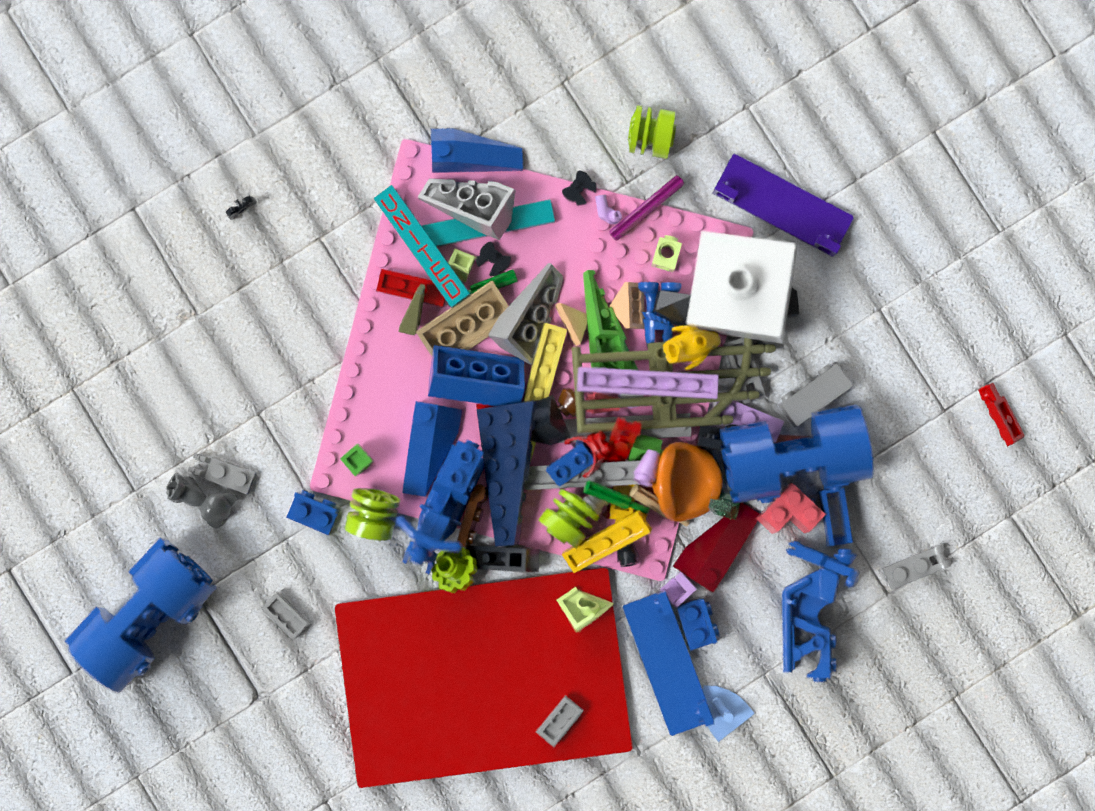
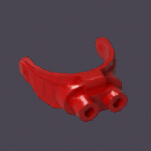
[564,431,612,478]

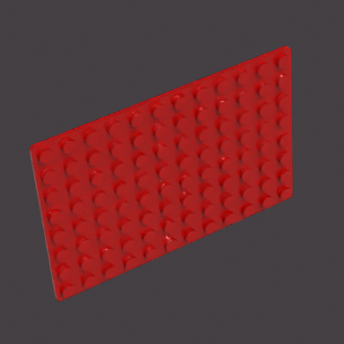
[335,568,632,788]

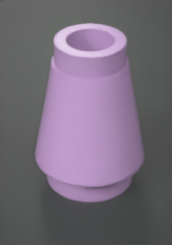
[633,450,660,487]

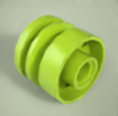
[628,105,677,159]
[344,488,400,541]
[538,488,600,549]

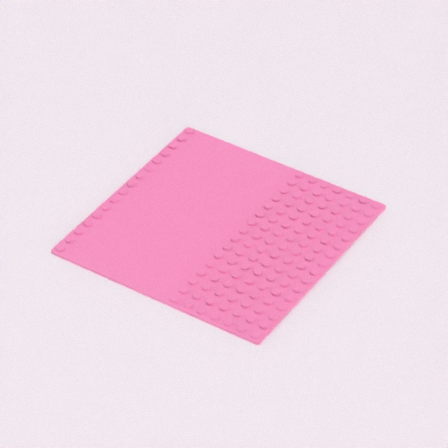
[310,139,753,581]

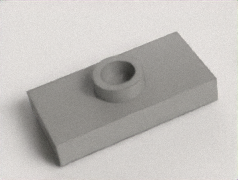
[261,591,311,640]
[536,695,583,747]

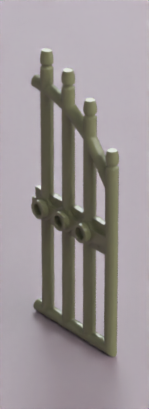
[572,338,776,433]

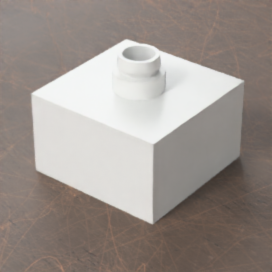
[687,231,797,343]

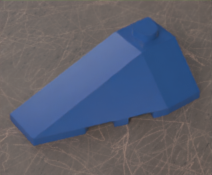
[431,128,523,173]
[402,401,462,497]

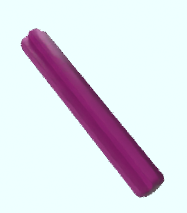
[609,175,684,241]

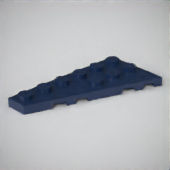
[476,400,539,547]

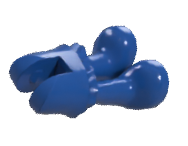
[638,282,682,346]

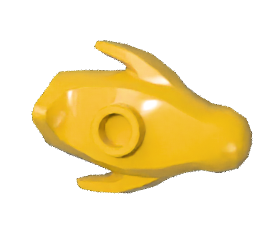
[663,325,721,370]

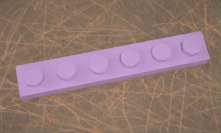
[577,367,718,399]

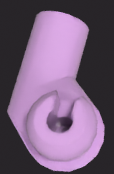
[595,195,622,224]

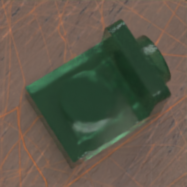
[708,492,741,520]

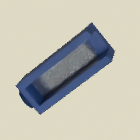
[818,487,853,547]

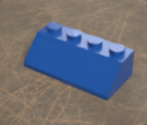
[428,345,525,406]

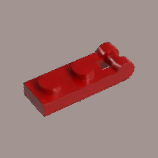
[602,417,641,463]

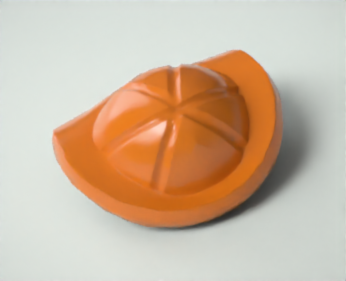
[652,442,723,522]

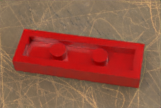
[376,269,445,307]

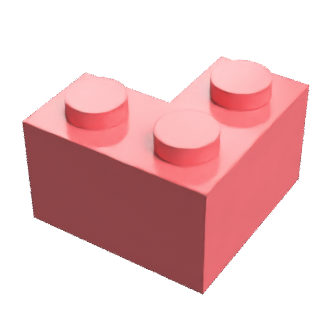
[756,483,826,534]

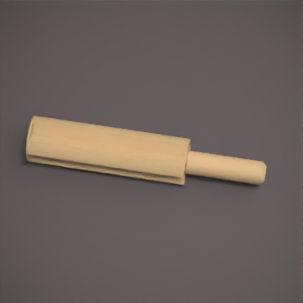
[629,484,690,527]

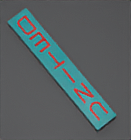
[373,185,471,308]

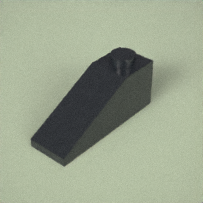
[466,545,540,572]

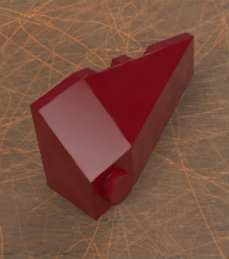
[672,502,759,593]

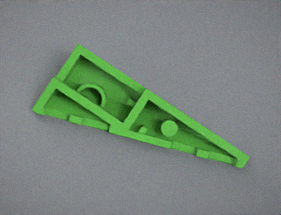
[583,270,639,371]

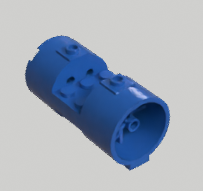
[720,404,873,504]
[65,538,217,693]

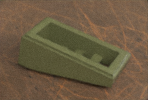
[398,284,426,335]

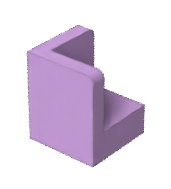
[660,571,696,608]

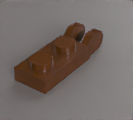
[457,484,489,548]

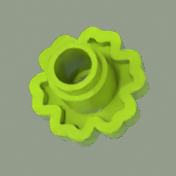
[431,547,478,593]

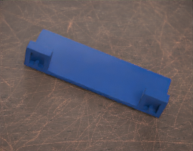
[623,590,715,736]

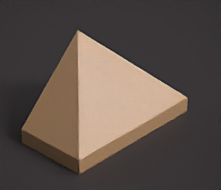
[609,282,645,329]
[555,303,587,347]

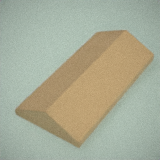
[416,281,509,356]

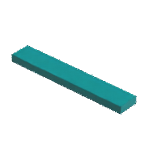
[422,199,555,247]

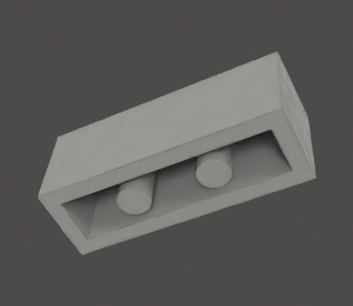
[778,364,853,427]

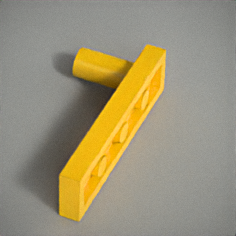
[562,510,652,573]

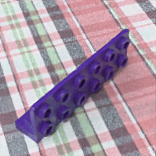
[712,154,854,257]

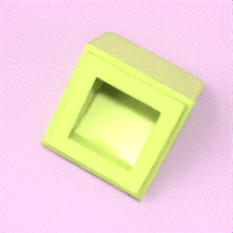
[448,249,476,282]

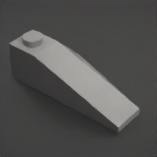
[418,179,516,240]
[488,263,564,364]

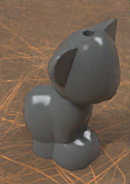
[166,473,237,529]

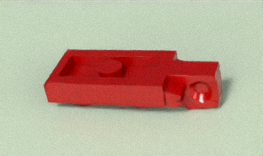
[978,383,1025,447]

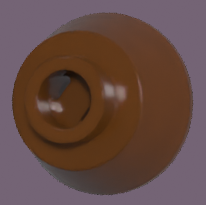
[557,387,586,417]

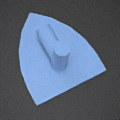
[703,685,755,742]

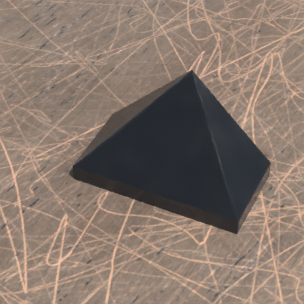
[653,290,691,326]

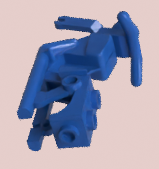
[396,439,484,575]
[782,541,860,682]

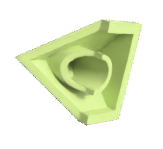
[557,587,615,632]

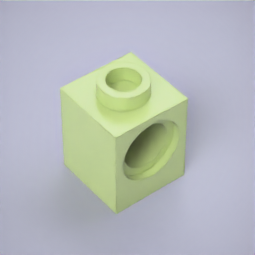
[651,235,682,272]

